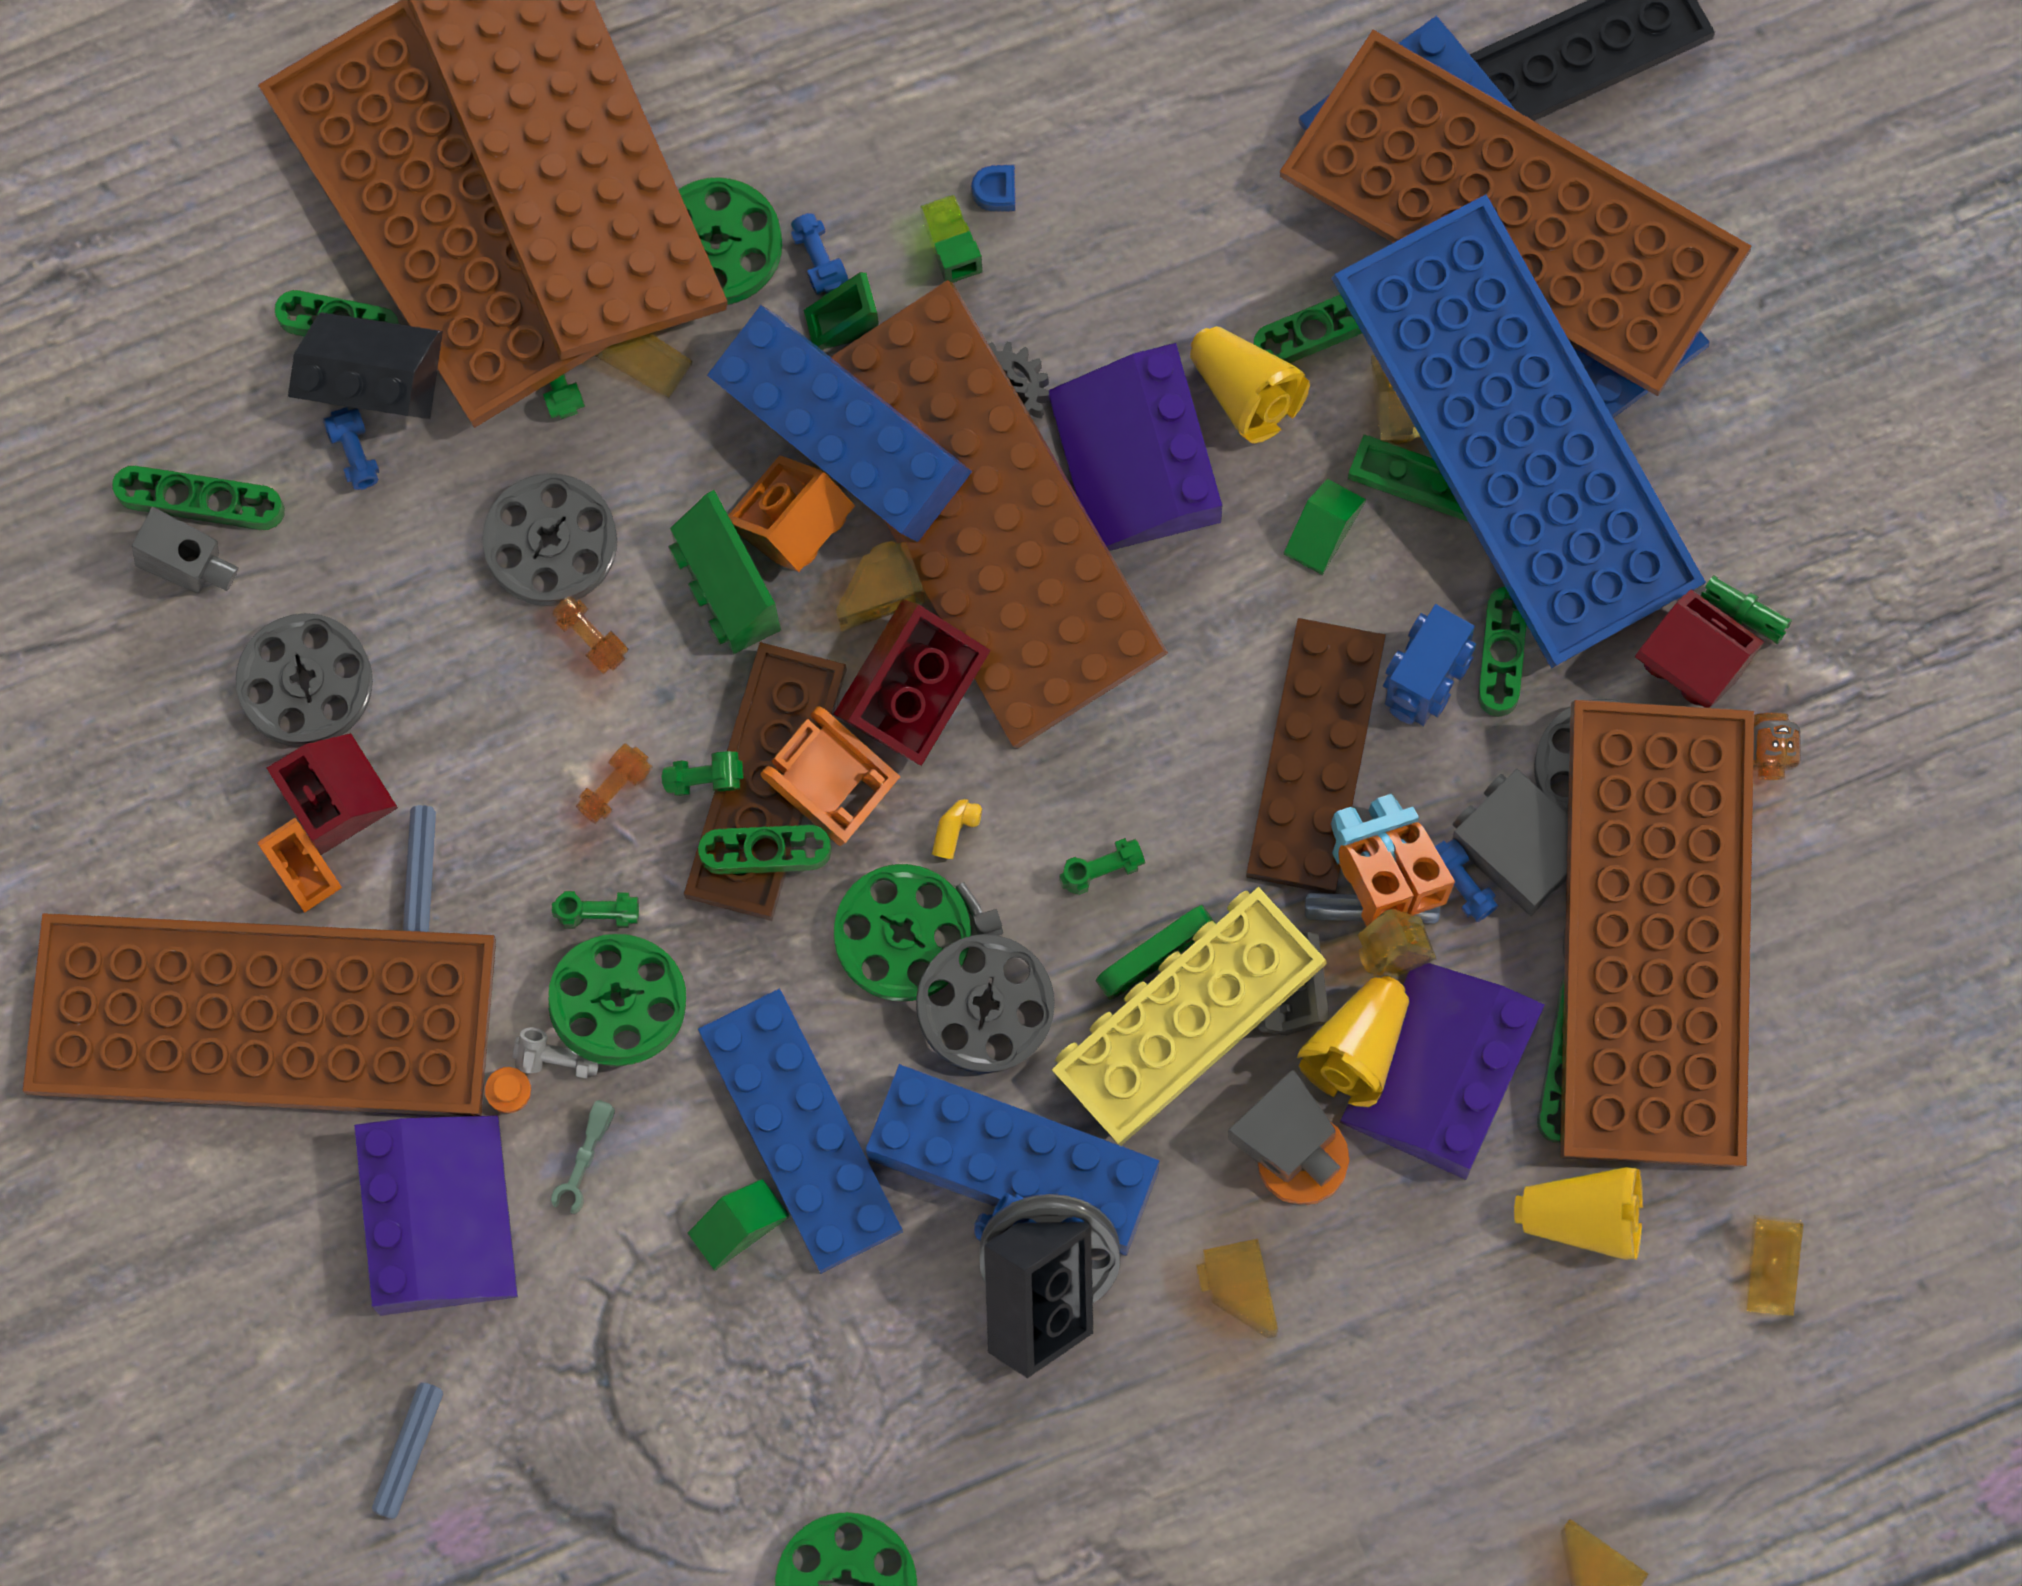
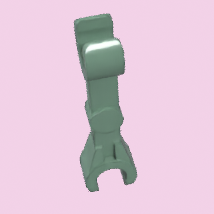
[551,1100,615,1214]

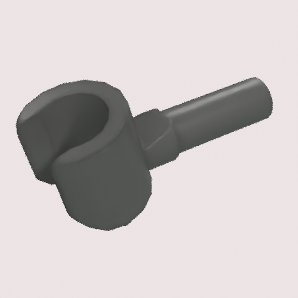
[955,882,1003,936]

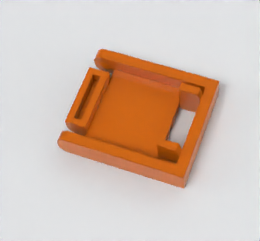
[760,706,901,847]

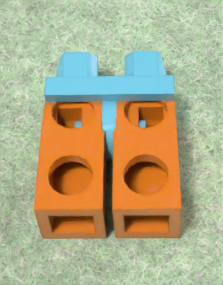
[1331,794,1455,930]

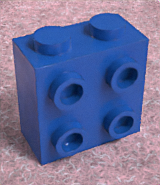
[1383,604,1477,726]

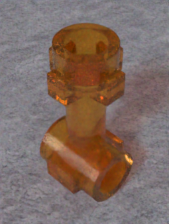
[552,596,629,674]
[576,743,653,824]

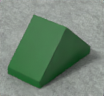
[803,272,879,350]
[1284,479,1366,575]
[688,1179,790,1271]

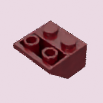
[1635,590,1764,708]
[266,733,398,855]

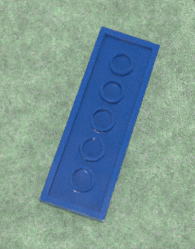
[698,988,903,1274]

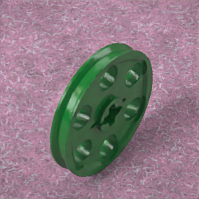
[678,177,782,305]
[834,864,971,1002]
[548,934,686,1066]
[775,1512,917,1586]

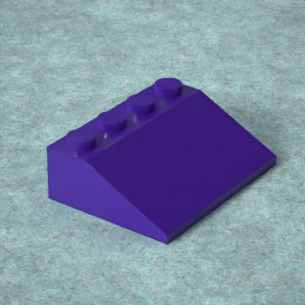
[1048,343,1223,551]
[1340,959,1545,1180]
[354,1116,518,1316]

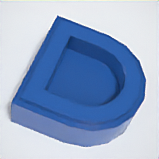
[971,165,1015,212]

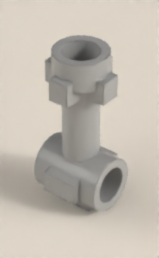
[512,1028,599,1078]

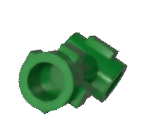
[543,374,585,419]
[661,751,743,796]
[1059,838,1145,895]
[552,891,639,929]

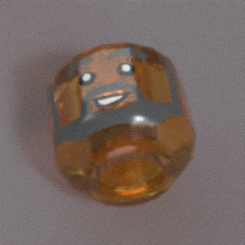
[1753,713,1801,780]

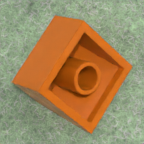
[728,455,855,572]

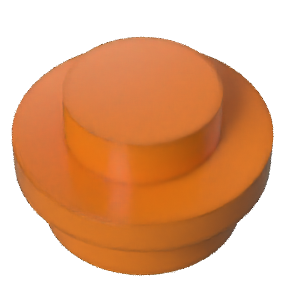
[485,1067,531,1113]

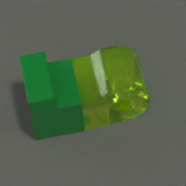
[920,194,983,283]

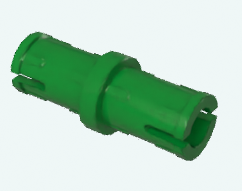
[1701,575,1792,645]

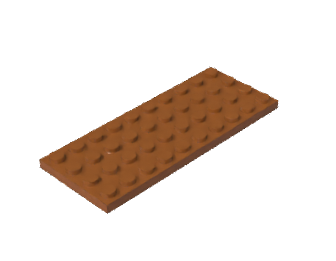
[258,0,611,428]
[408,0,728,360]
[1280,29,1752,396]
[831,280,1168,748]
[1560,700,1754,1168]
[23,913,496,1117]

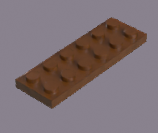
[1246,618,1386,894]
[684,642,847,921]

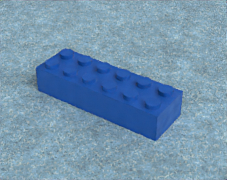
[707,305,972,542]
[866,1064,1159,1256]

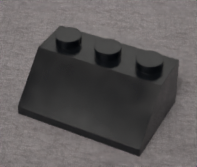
[288,312,443,419]
[984,1222,1093,1378]

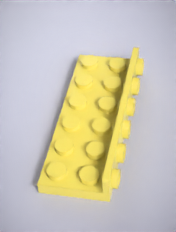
[1052,887,1327,1146]

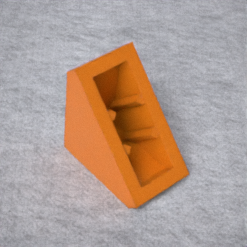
[257,818,342,913]

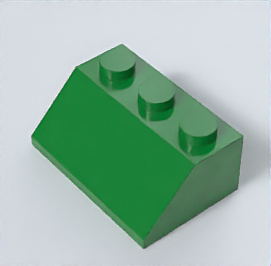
[668,490,781,654]

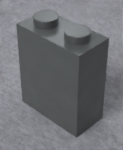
[1452,769,1568,916]

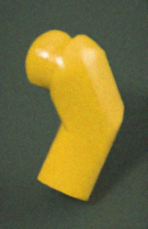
[931,799,983,859]

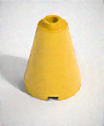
[1190,326,1310,443]
[1297,976,1409,1107]
[1514,1167,1643,1260]

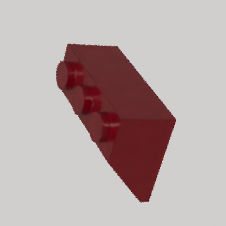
[833,599,991,766]

